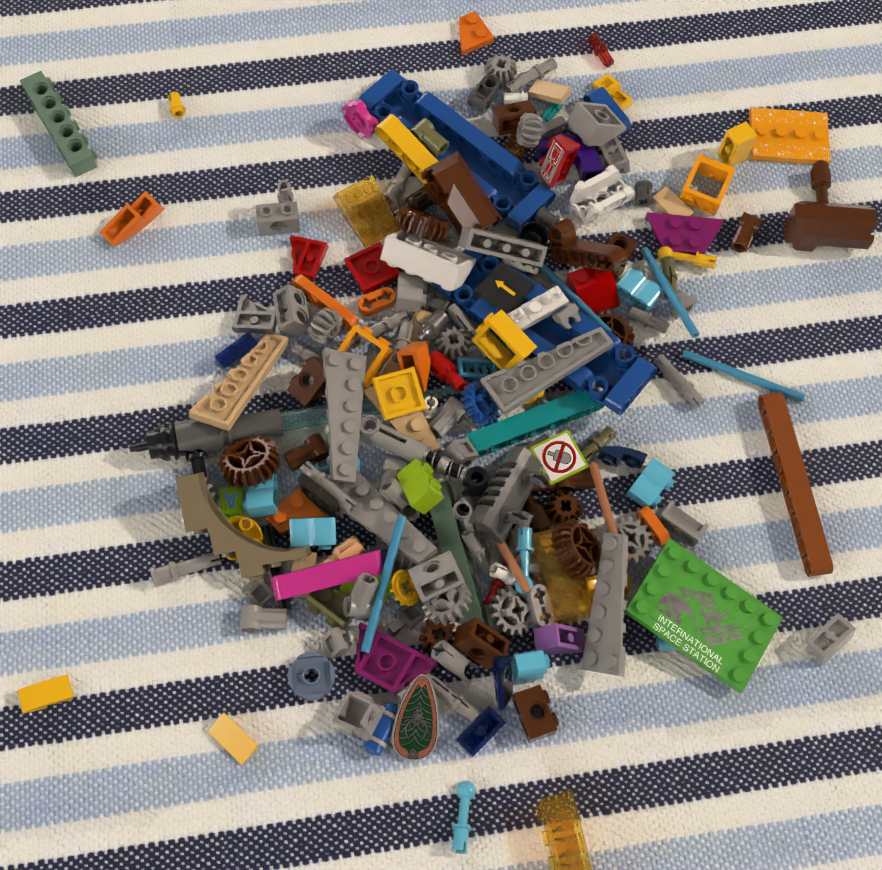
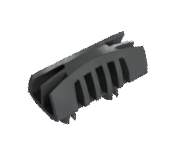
[468,446,549,544]

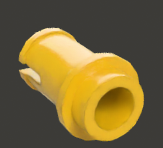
[168,92,186,118]

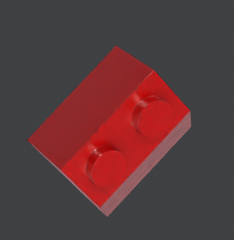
[565,268,620,313]

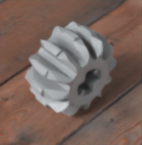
[484,53,517,87]
[516,113,543,148]
[308,307,343,345]
[435,325,471,362]

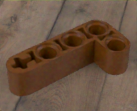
[548,219,627,272]

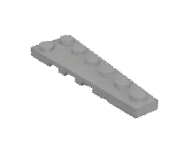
[480,327,614,415]
[322,348,367,484]
[318,470,438,565]
[581,532,628,677]

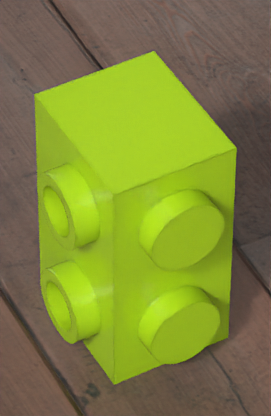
[396,458,444,515]

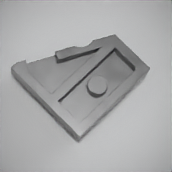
[232,295,277,334]

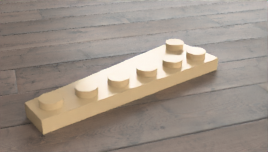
[188,334,289,431]

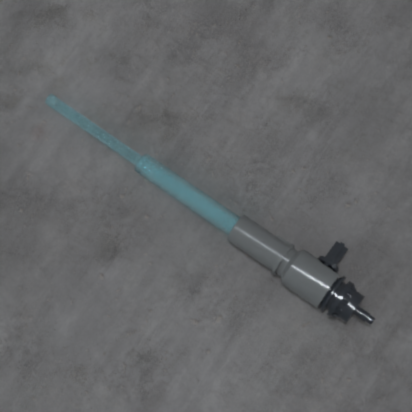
[129,381,480,480]

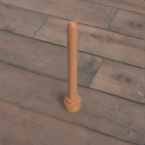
[589,462,631,561]
[495,541,531,593]

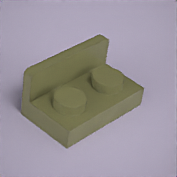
[306,587,354,630]

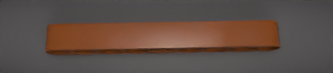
[758,392,833,577]

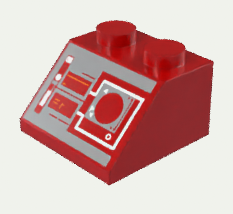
[538,134,581,188]

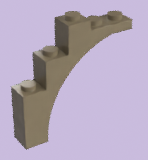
[175,472,312,581]

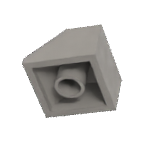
[566,101,627,147]

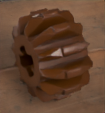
[546,490,583,526]
[419,619,456,655]

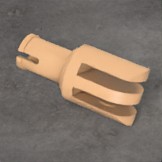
[315,536,366,565]

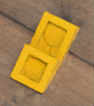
[593,74,633,111]
[17,674,74,714]

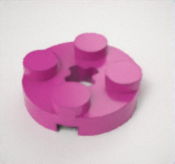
[342,100,379,138]

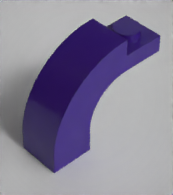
[535,133,603,182]

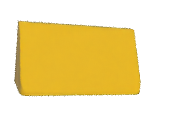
[208,713,259,765]

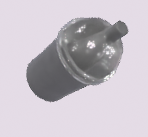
[418,309,448,341]

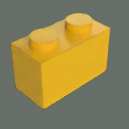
[717,122,757,167]

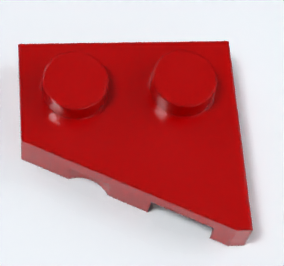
[290,235,329,281]

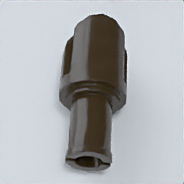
[391,187,434,220]
[524,493,551,538]

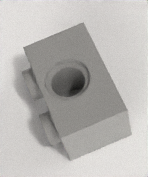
[256,201,300,235]
[408,550,465,603]

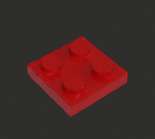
[344,242,399,294]

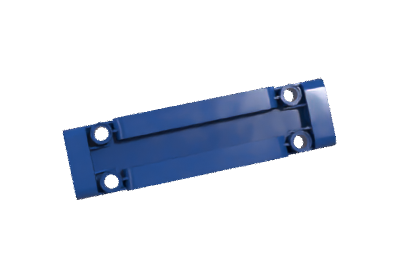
[357,69,556,233]
[435,249,657,416]

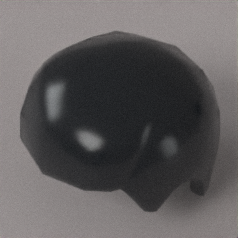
[517,221,549,246]

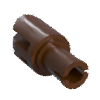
[810,160,831,203]

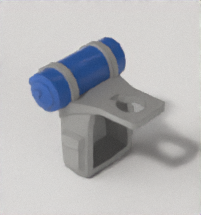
[333,690,399,756]

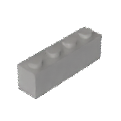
[458,225,548,267]

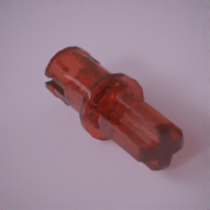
[587,33,614,68]

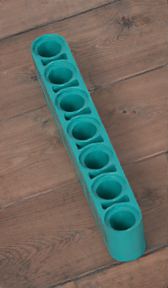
[462,388,604,459]

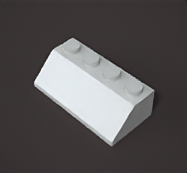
[380,230,477,291]

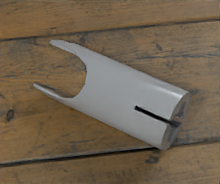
[431,640,479,683]

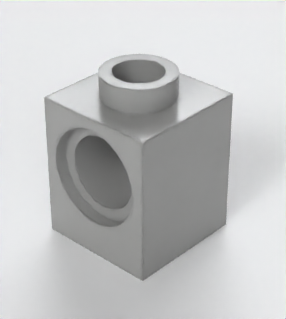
[440,438,479,467]

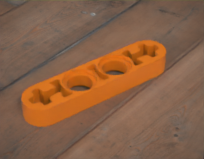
[291,274,359,331]

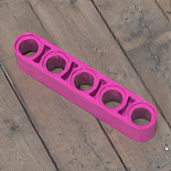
[270,549,384,601]

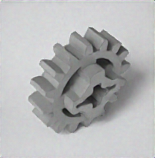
[606,516,654,565]
[422,583,472,626]
[488,585,533,635]

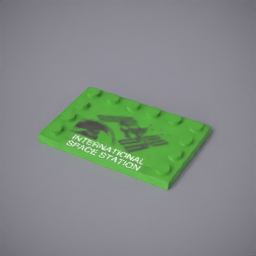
[624,538,783,693]

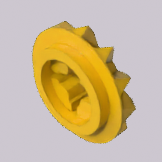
[389,569,420,607]

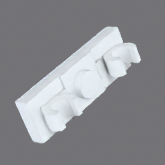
[507,285,569,331]

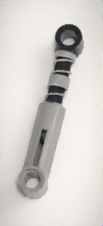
[360,415,489,496]

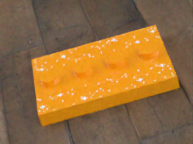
[749,107,831,165]

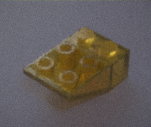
[333,175,401,248]

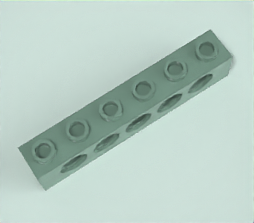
[20,71,97,178]

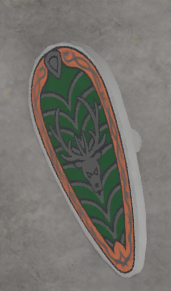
[391,674,439,761]

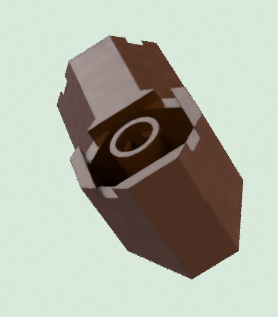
[421,151,502,236]
[783,201,877,252]

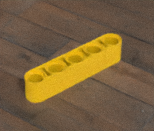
[375,114,439,184]

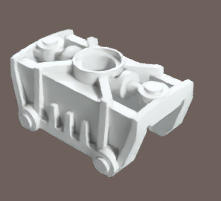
[569,165,635,225]

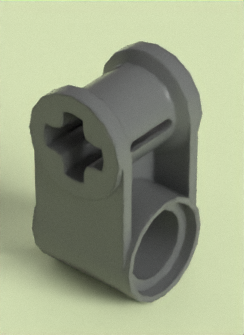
[467,74,499,113]

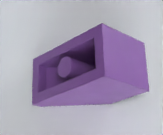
[533,623,585,655]

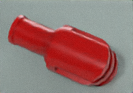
[429,351,467,393]

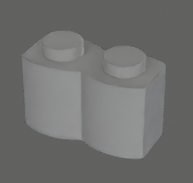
[395,272,427,312]

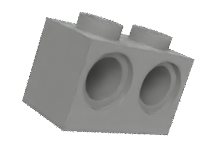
[273,284,311,337]

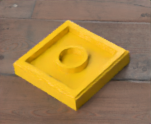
[371,367,427,421]

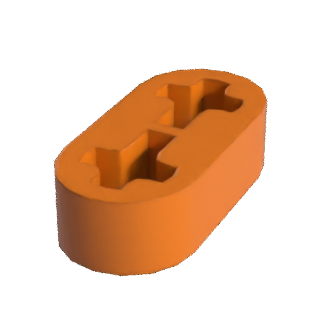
[358,287,396,316]
[636,506,670,546]

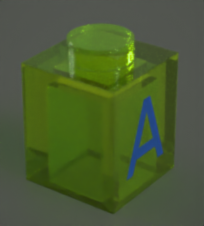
[219,486,245,519]

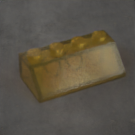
[532,529,593,625]
[536,790,592,870]

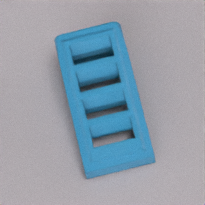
[453,357,498,382]

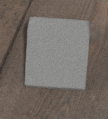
[241,578,274,607]

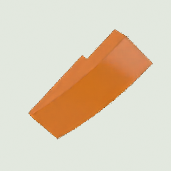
[99,191,164,247]

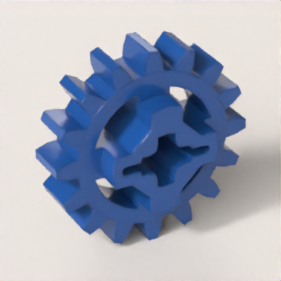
[461,381,500,427]

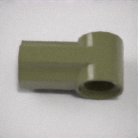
[409,118,449,156]

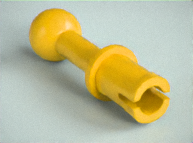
[657,246,717,269]

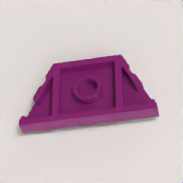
[645,212,724,255]
[355,622,438,695]

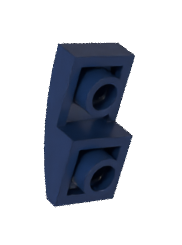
[597,446,648,469]

